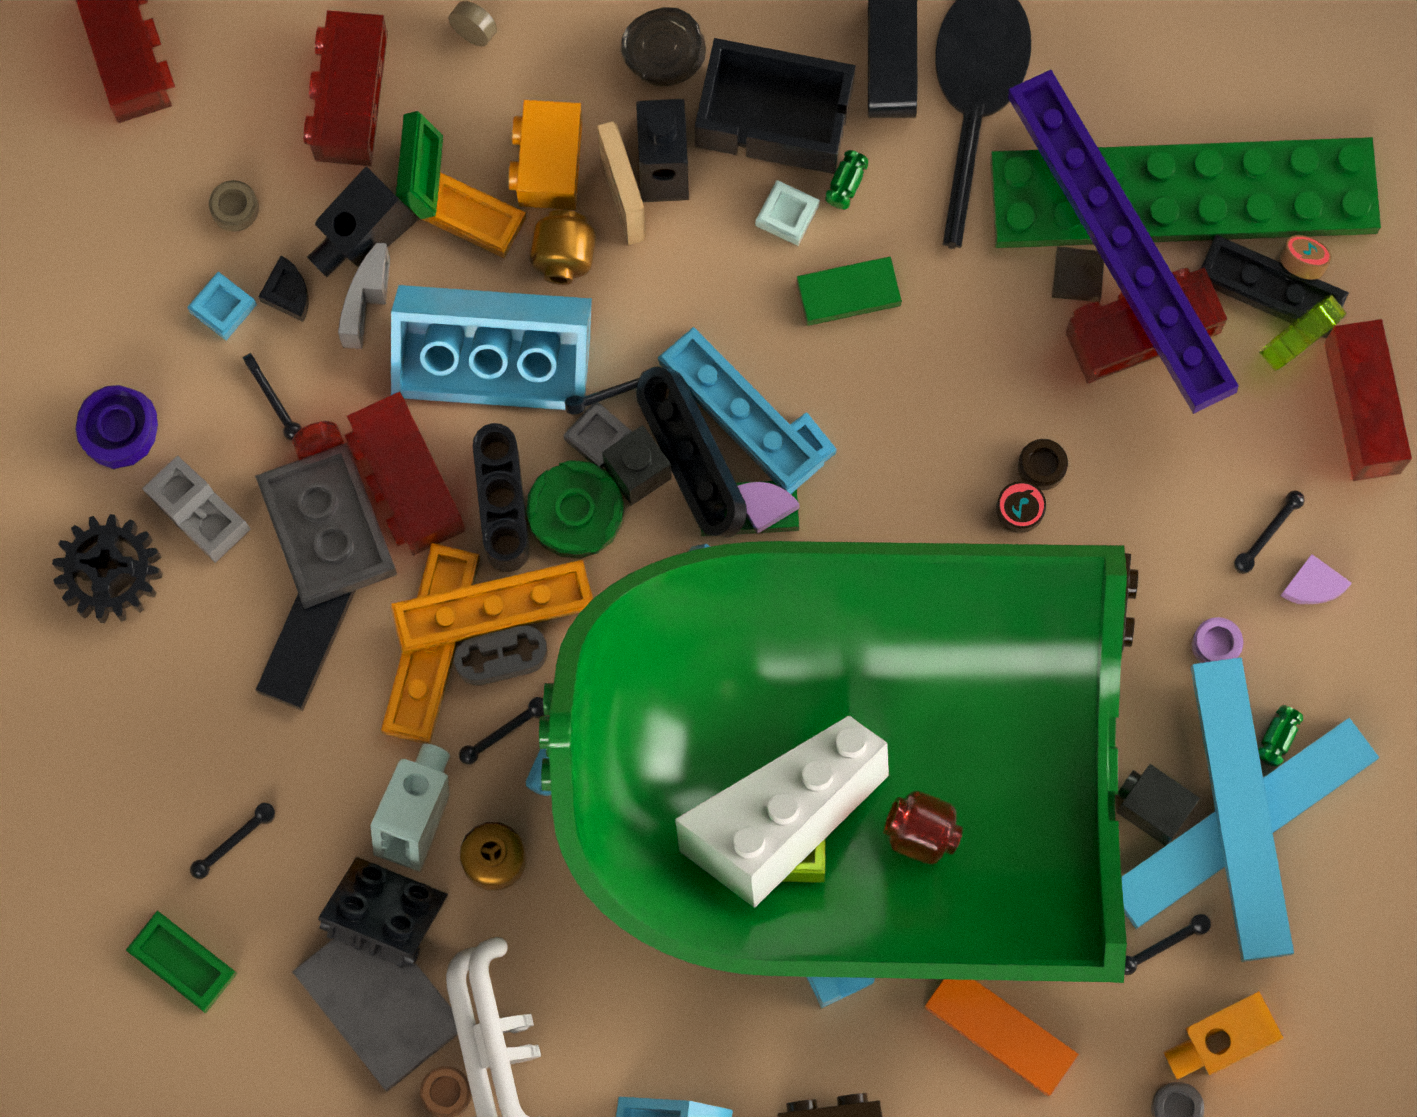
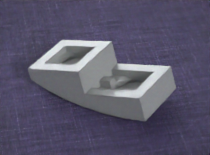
[338,243,390,349]
[142,456,251,563]

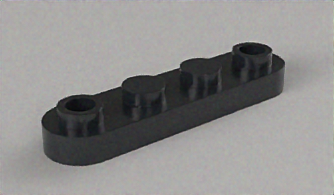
[636,367,747,537]

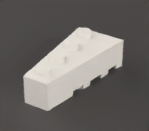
[675,716,889,908]

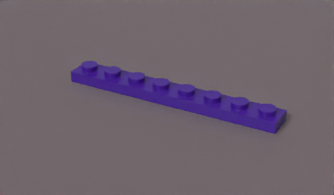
[1008,69,1239,414]

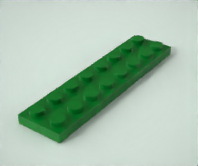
[990,137,1381,248]

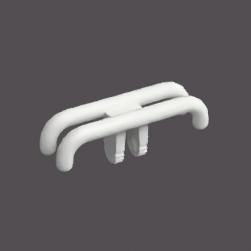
[446,937,541,1117]

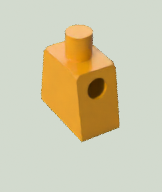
[1163,991,1283,1080]

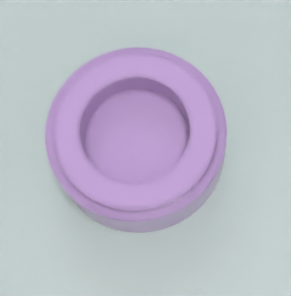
[1192,617,1243,663]

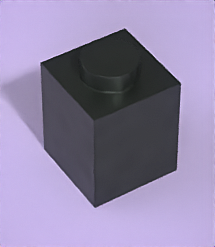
[602,425,671,506]
[1116,764,1200,846]

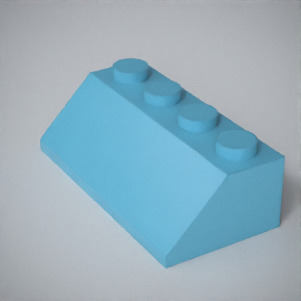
[391,285,592,410]

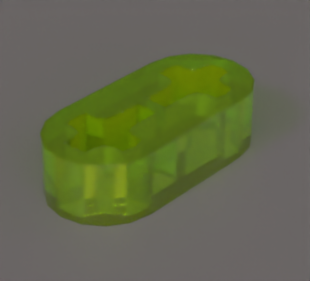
[1259,294,1347,371]

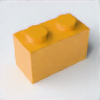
[509,100,583,210]

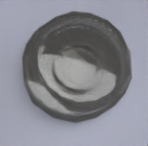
[621,7,706,86]

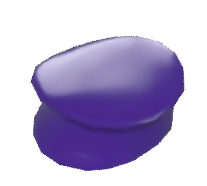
[76,385,158,469]

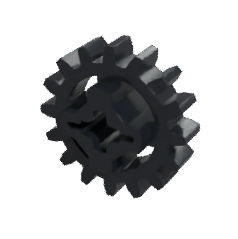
[52,514,163,623]

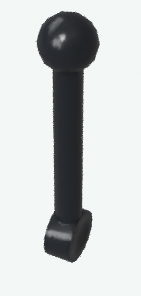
[242,352,302,441]
[565,370,647,415]
[1234,491,1305,574]
[459,697,545,764]
[190,803,275,879]
[1124,914,1211,975]

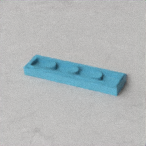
[658,327,825,494]

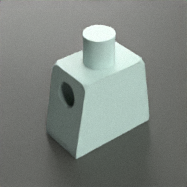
[370,744,450,872]

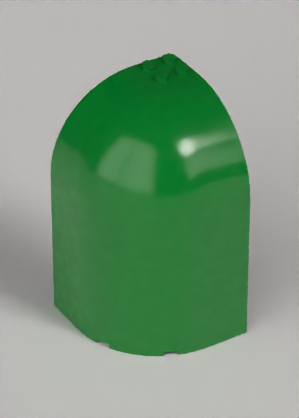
[539,541,1127,983]

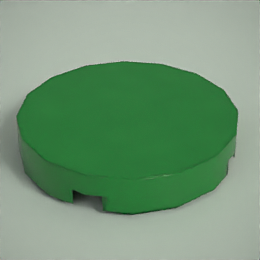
[526,460,624,559]

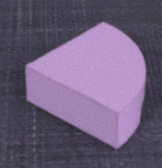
[738,482,799,534]
[1281,554,1352,604]

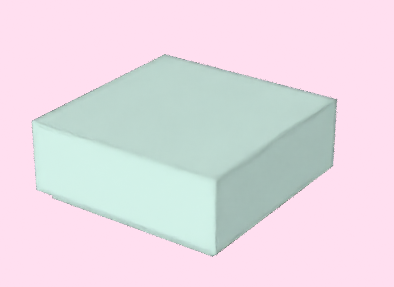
[755,180,820,246]

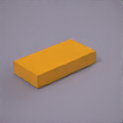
[422,172,526,259]

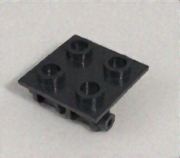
[318,856,448,968]

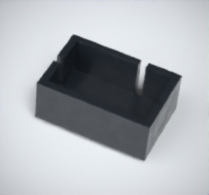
[695,38,856,174]

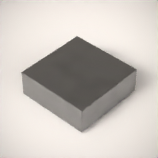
[563,402,632,468]

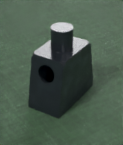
[636,99,689,202]
[307,166,418,277]

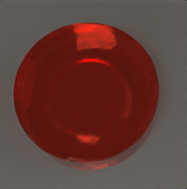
[292,421,344,460]

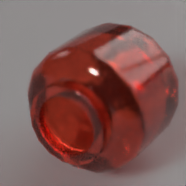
[884,791,963,865]

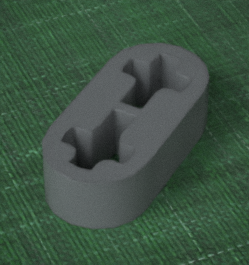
[454,626,548,685]

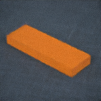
[924,979,1079,1097]

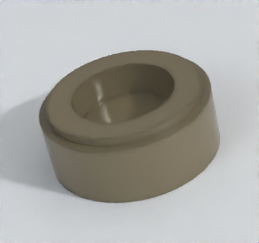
[448,1,497,46]
[209,180,259,231]

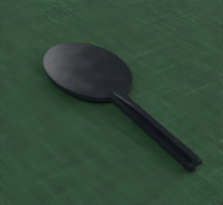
[935,0,1031,249]

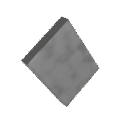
[255,443,397,609]
[292,936,458,1091]

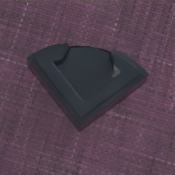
[258,256,309,322]

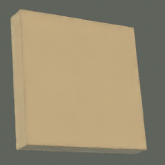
[597,121,646,246]

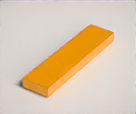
[381,543,480,744]
[390,560,593,654]

